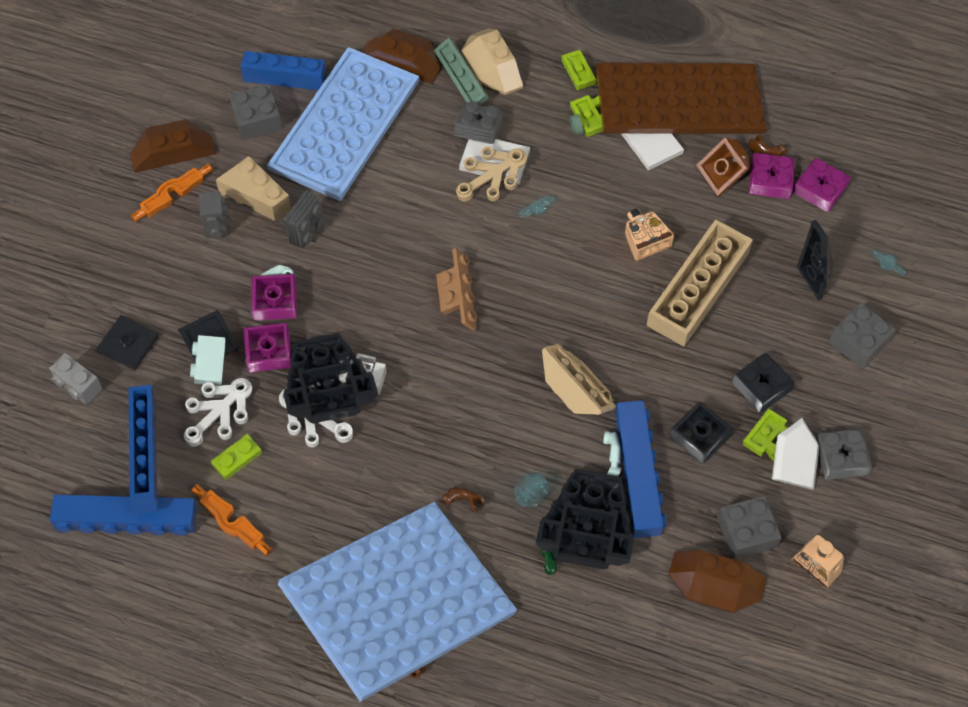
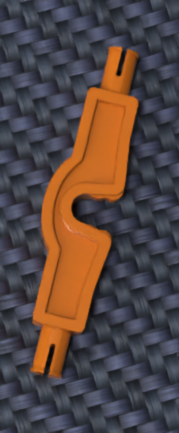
[131,163,213,222]
[192,484,273,556]

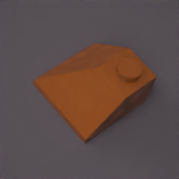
[696,137,749,197]

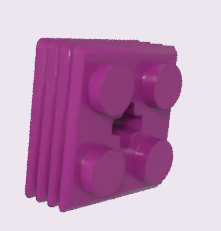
[749,153,795,199]
[793,158,851,212]
[251,274,297,320]
[243,323,292,373]

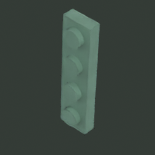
[434,38,489,105]

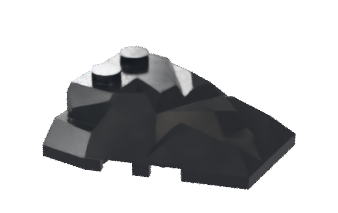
[284,333,378,424]
[536,468,634,570]

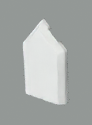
[772,418,820,490]

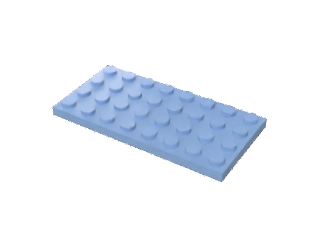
[267,47,419,202]

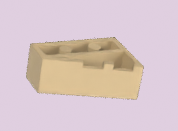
[216,156,291,221]

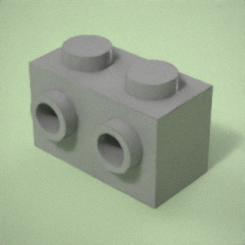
[49,353,103,405]

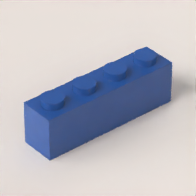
[241,51,326,90]

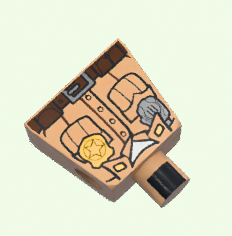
[625,208,674,261]
[792,535,844,589]

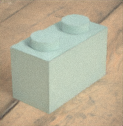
[190,335,225,386]

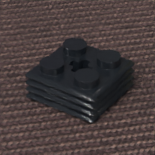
[732,353,795,413]
[669,401,733,464]

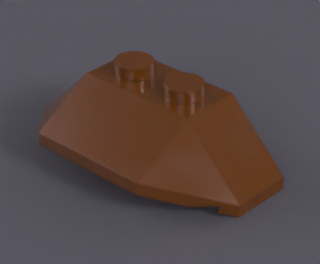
[362,29,440,84]
[130,119,216,173]
[668,550,767,613]

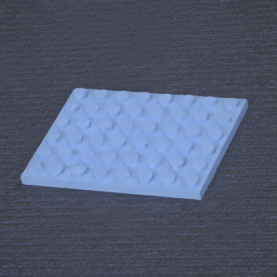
[278,502,517,702]

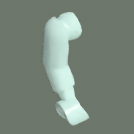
[603,431,621,477]

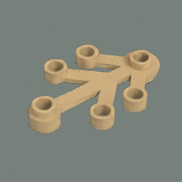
[456,146,527,202]

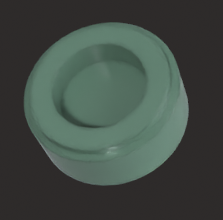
[569,114,584,136]

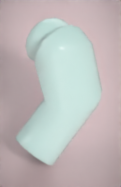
[261,265,294,276]

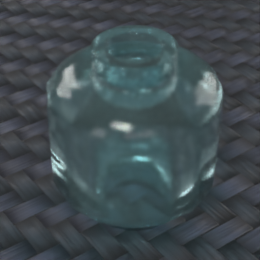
[514,473,548,508]

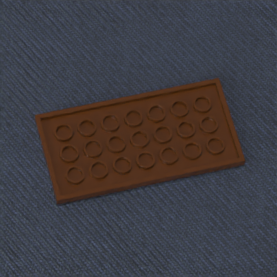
[595,63,766,134]

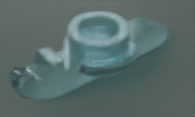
[519,196,556,217]
[870,249,907,276]

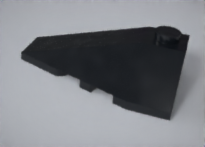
[797,220,834,301]

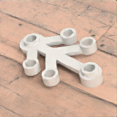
[184,378,252,447]
[279,390,353,447]

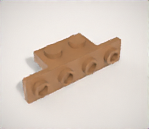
[436,248,477,331]

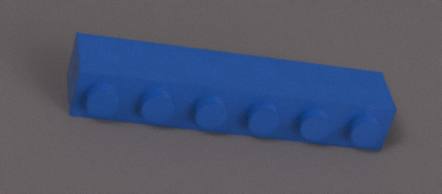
[128,385,158,514]
[615,401,666,538]
[50,495,198,536]

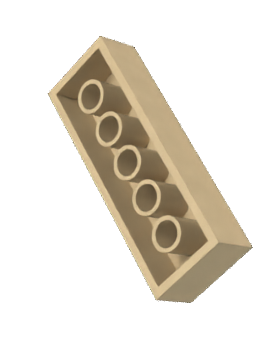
[647,219,753,347]

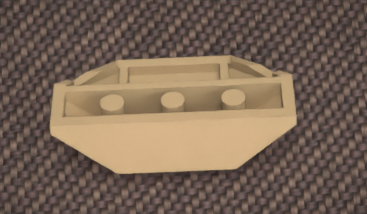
[461,28,523,95]
[542,343,615,415]

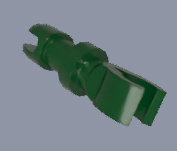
[541,550,557,575]

